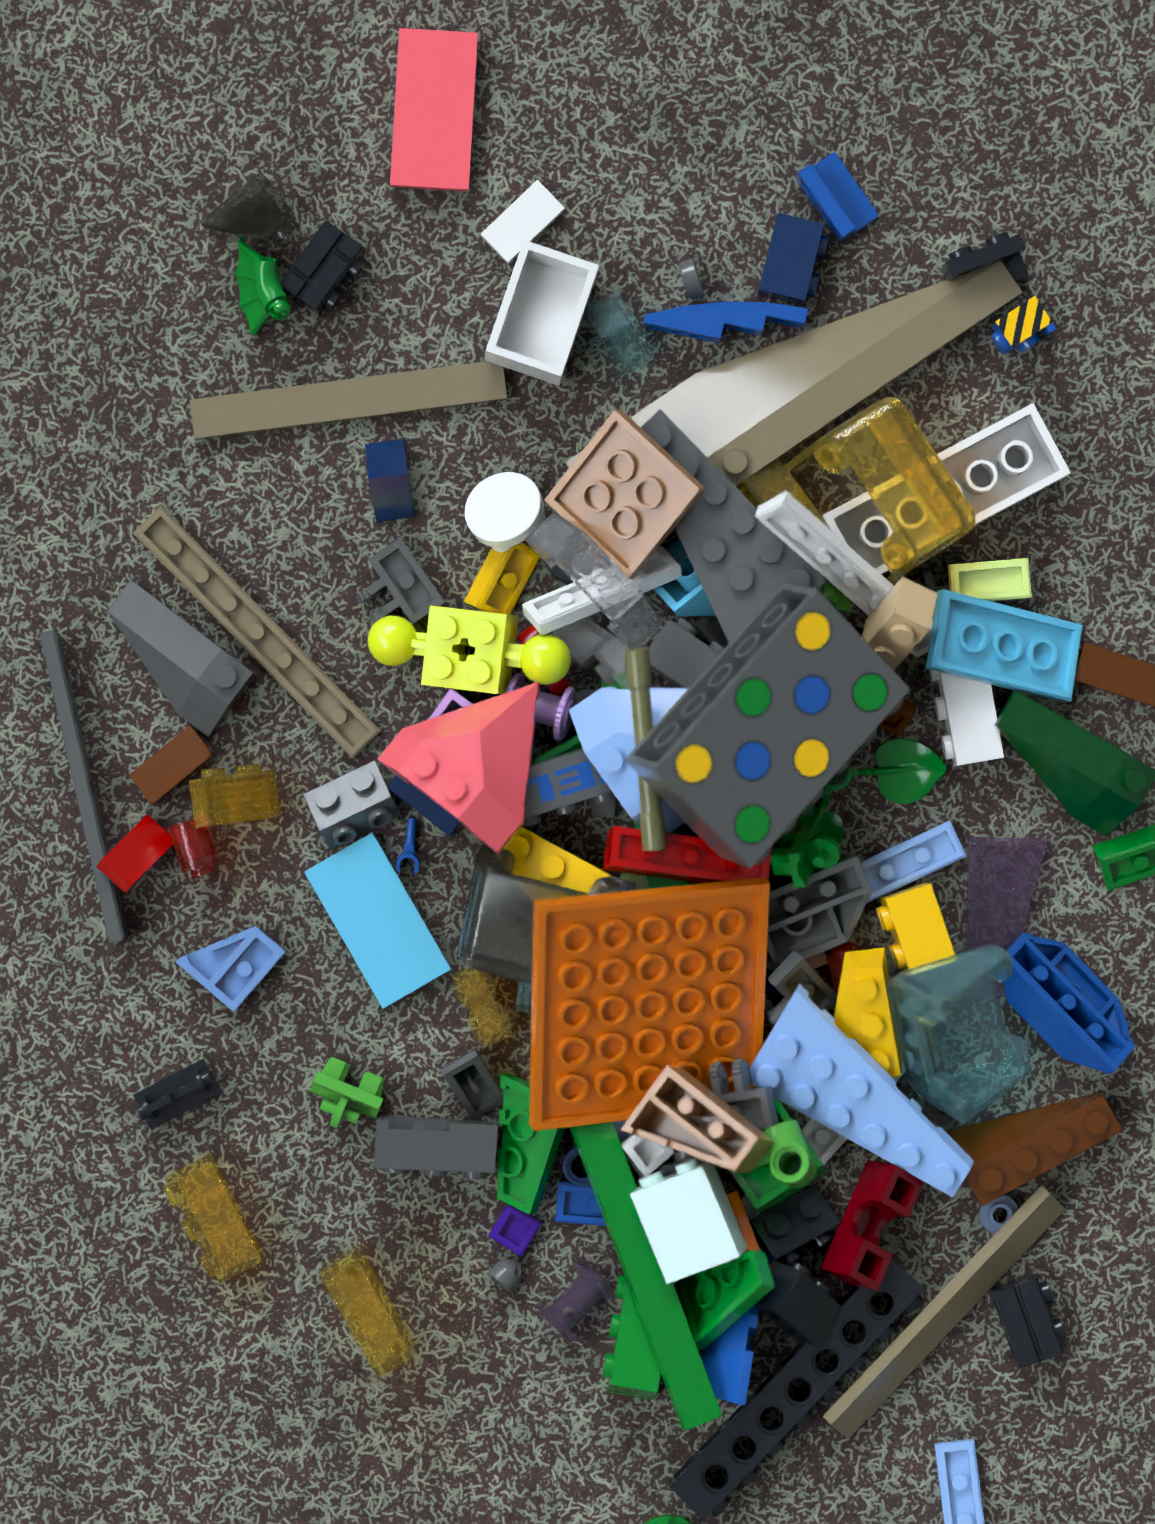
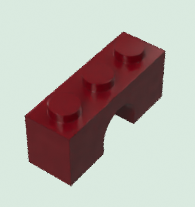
[821,1160,924,1291]

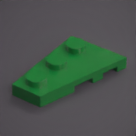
[497,1073,565,1215]

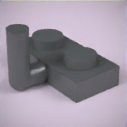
[764,950,837,1025]

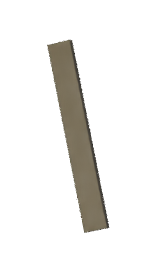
[190,361,508,440]
[133,506,381,759]
[823,1186,1066,1439]

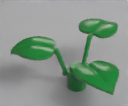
[778,738,946,848]

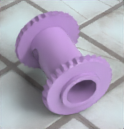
[505,673,577,741]

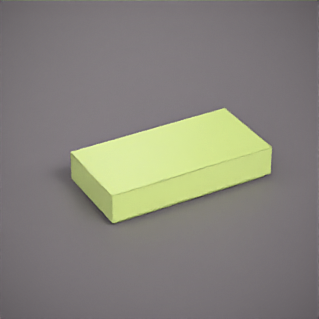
[948,558,1032,602]

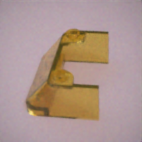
[784,397,976,585]

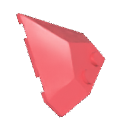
[377,682,540,854]

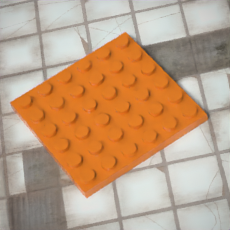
[529,878,770,1131]

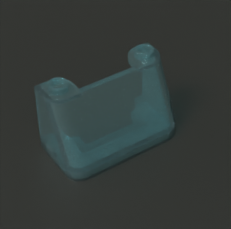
[887,944,1032,1124]

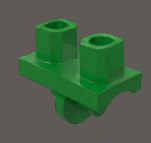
[770,815,841,888]

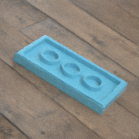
[926,589,1083,703]
[304,832,452,1009]

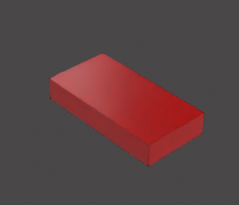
[96,814,177,893]

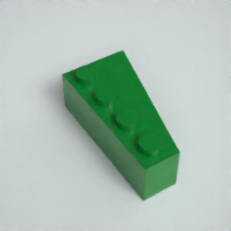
[602,1274,675,1400]

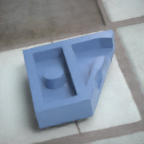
[176,926,287,1012]

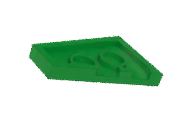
[674,1250,775,1350]

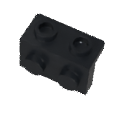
[941,232,1028,282]
[749,1184,841,1266]

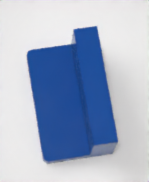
[796,153,878,243]

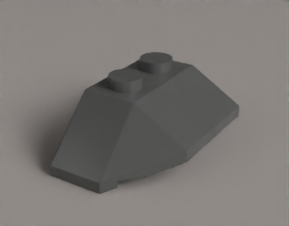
[766,855,872,971]

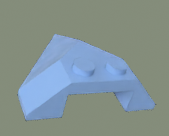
[569,687,688,833]

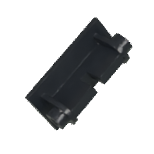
[133,1058,221,1130]

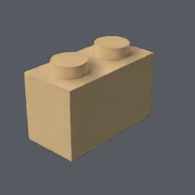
[862,577,938,671]

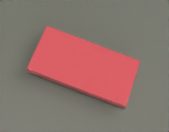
[390,28,478,192]

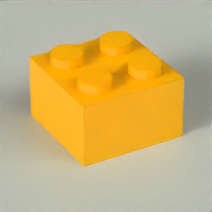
[875,883,957,975]

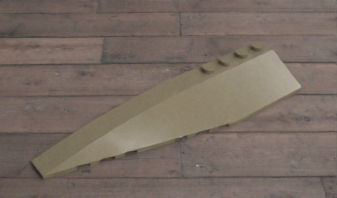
[565,260,1023,534]

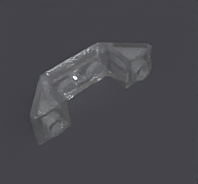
[525,512,663,649]

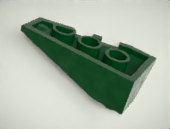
[995,691,1155,836]

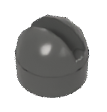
[487,1259,522,1294]

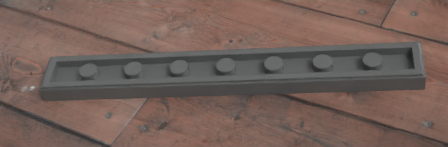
[39,630,129,943]

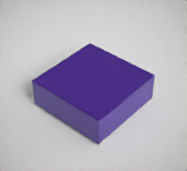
[488,1204,542,1257]

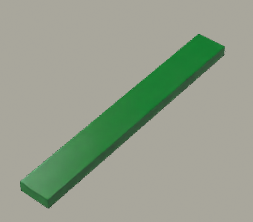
[570,1122,722,1431]

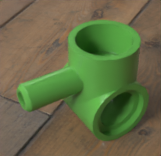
[740,1120,817,1188]

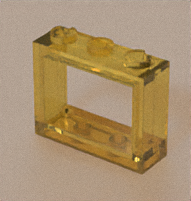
[318,1243,417,1378]

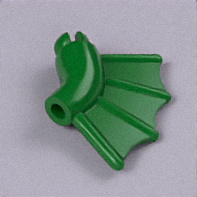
[234,240,291,335]

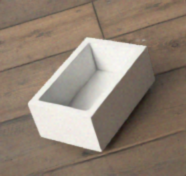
[485,240,599,386]

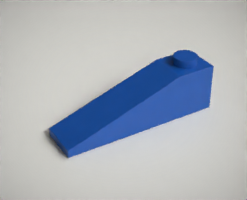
[700,1242,767,1405]

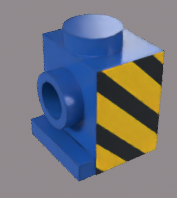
[991,296,1056,355]

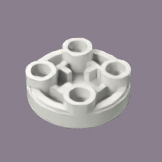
[465,472,546,552]

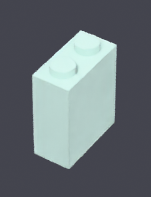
[630,1157,748,1284]

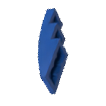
[642,301,808,343]

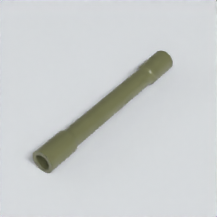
[624,647,667,851]

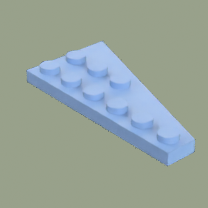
[749,983,974,1198]

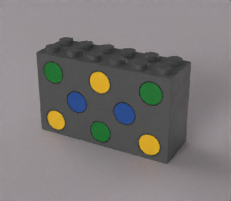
[624,583,910,869]

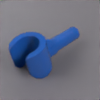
[396,818,420,875]

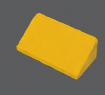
[464,542,542,614]

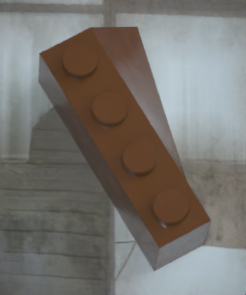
[945,1092,1122,1206]

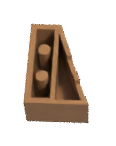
[621,1065,773,1173]

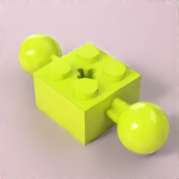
[368,606,571,694]

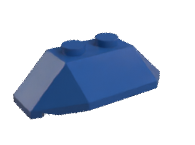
[999,932,1135,1074]

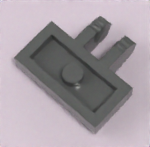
[356,537,445,625]
[709,1058,779,1130]

